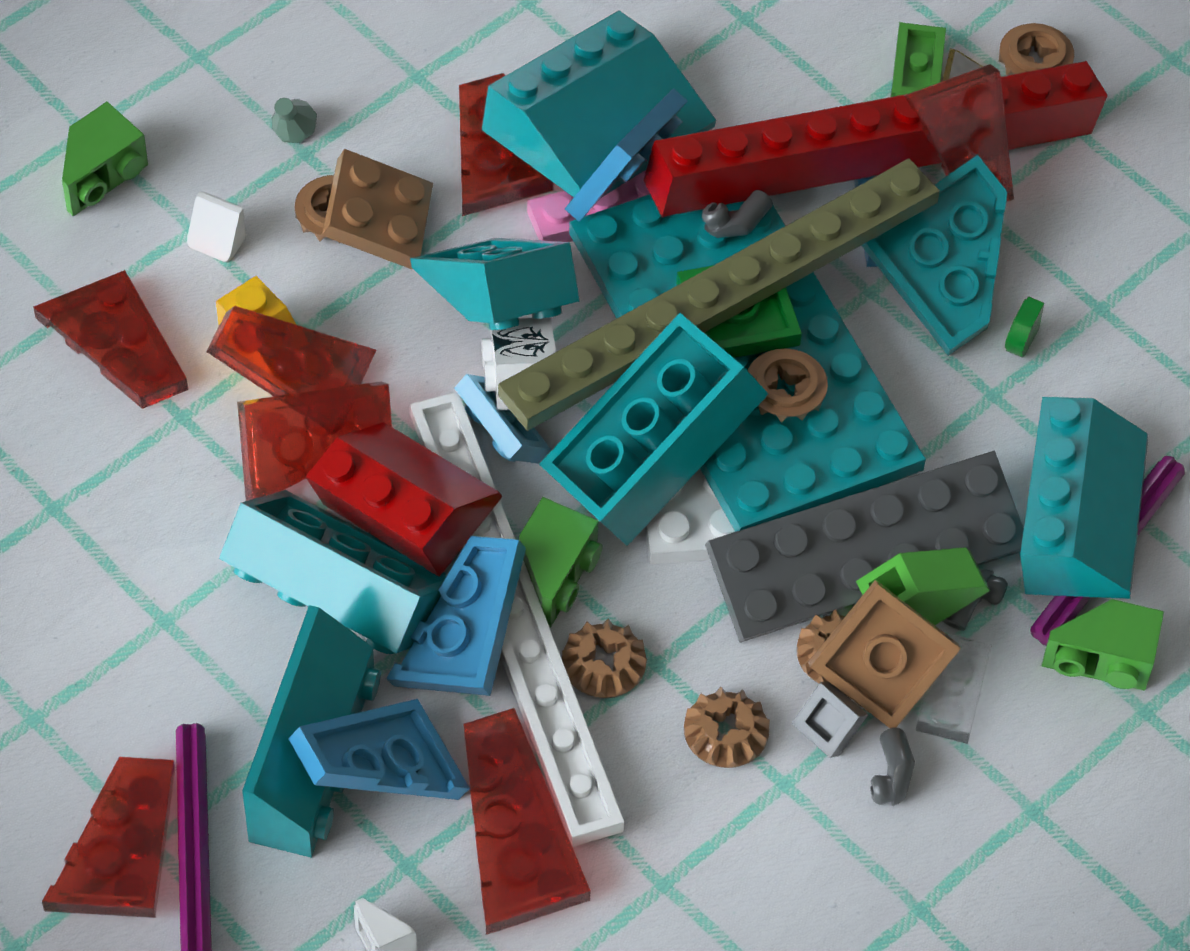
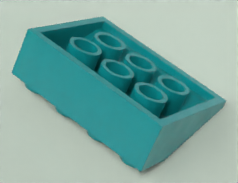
[482,10,716,197]

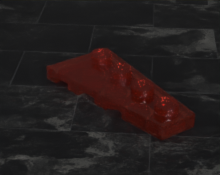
[464,708,591,935]

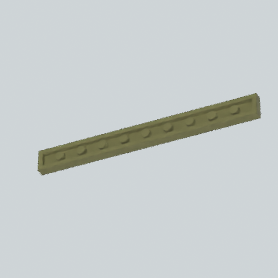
[498,158,940,431]

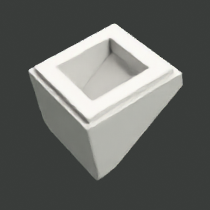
[187,191,246,262]
[354,898,417,951]

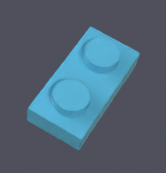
[454,374,551,464]

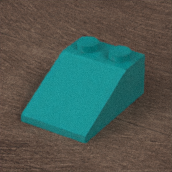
[410,238,580,330]

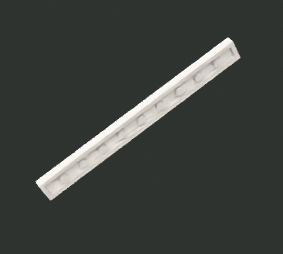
[410,392,624,847]

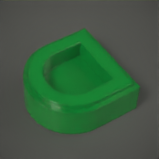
[1005,296,1044,358]

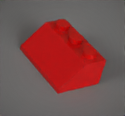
[305,422,502,577]

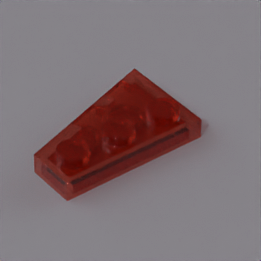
[904,64,1014,202]
[459,73,554,216]
[33,270,188,409]
[206,306,376,434]
[237,381,392,501]
[42,757,175,918]

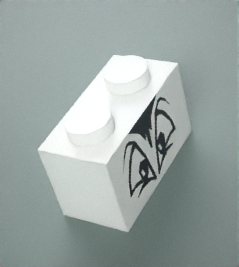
[482,317,556,410]

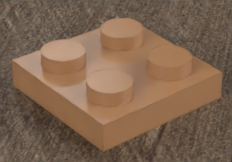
[322,149,433,269]
[808,580,961,728]

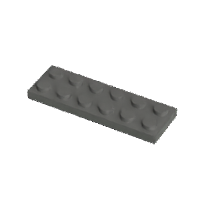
[705,450,1024,643]

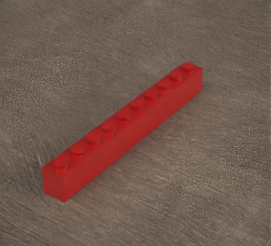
[643,61,1108,217]

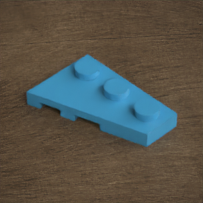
[565,88,688,222]
[386,536,526,696]
[288,699,470,800]

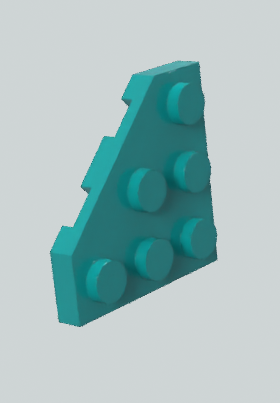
[861,155,1008,356]

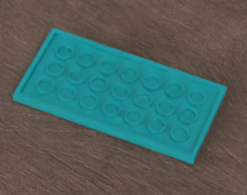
[569,194,926,532]

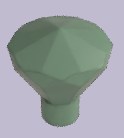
[272,98,317,143]

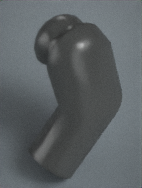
[702,190,773,238]
[942,569,1008,631]
[870,728,915,806]

